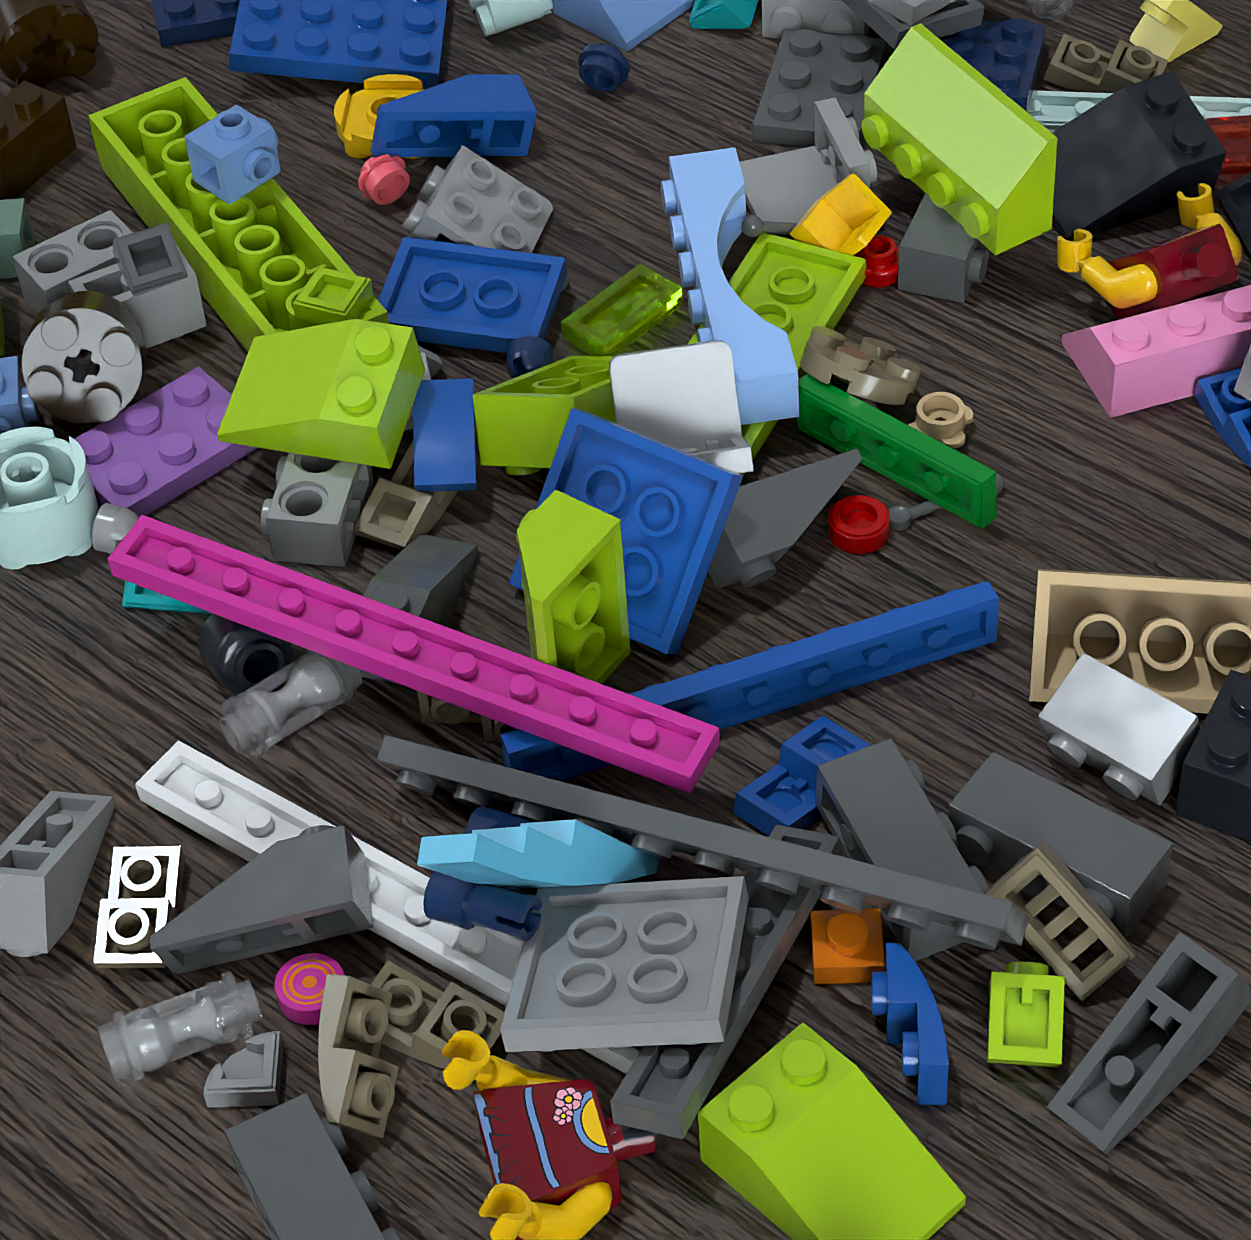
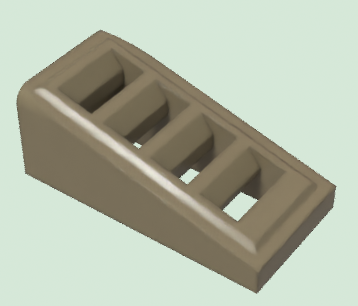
[986,841,1136,1001]

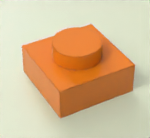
[811,908,885,984]

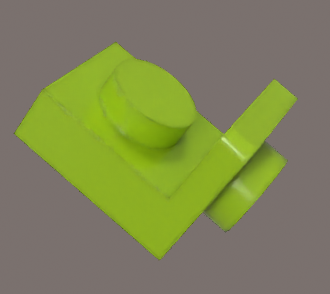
[987,962,1065,1067]

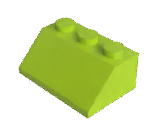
[516,489,631,684]

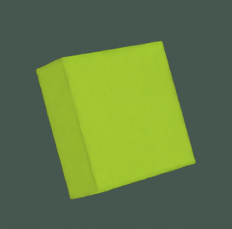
[292,267,373,325]

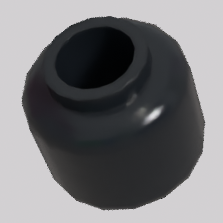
[198,613,292,695]

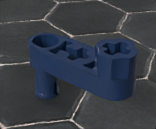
[423,806,542,942]

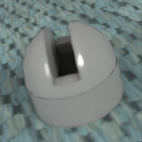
[92,503,139,554]

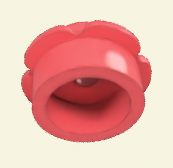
[358,154,410,205]

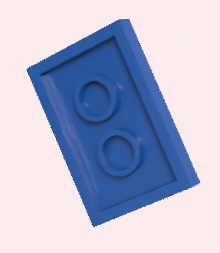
[378,237,567,353]

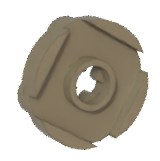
[799,326,922,405]

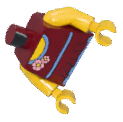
[1057,183,1242,320]
[442,1030,656,1240]

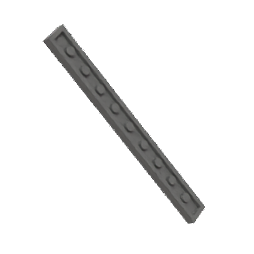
[376,735,1029,950]

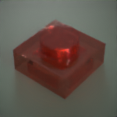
[1205,115,1251,175]

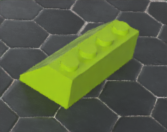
[861,23,1058,256]

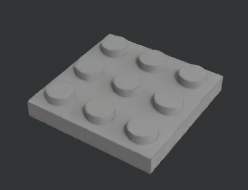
[500,876,749,1052]

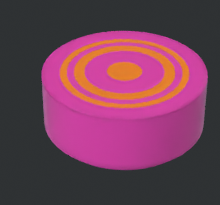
[274,953,344,1025]

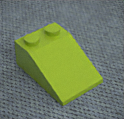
[217,319,425,469]
[473,356,616,475]
[698,1022,966,1240]

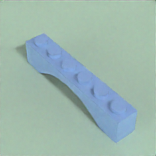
[661,147,799,425]

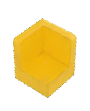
[789,174,892,255]

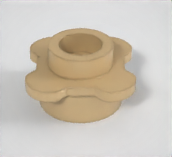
[909,392,973,449]

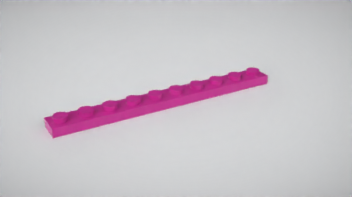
[107,515,720,794]

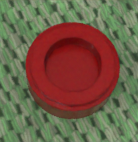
[828,495,890,554]

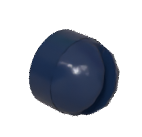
[506,336,553,379]

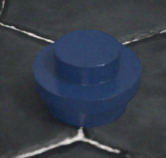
[578,43,630,92]

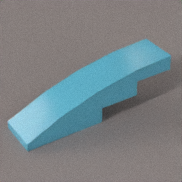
[417,819,659,889]

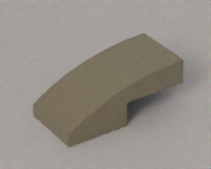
[353,440,457,550]

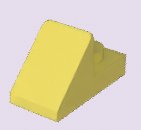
[1129,0,1223,62]

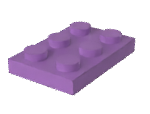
[74,366,257,517]

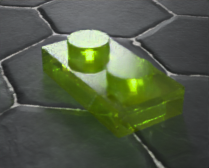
[561,263,683,357]

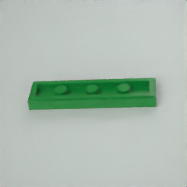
[797,373,997,529]

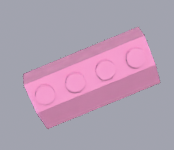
[1062,285,1251,418]

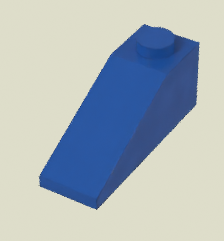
[371,74,537,157]

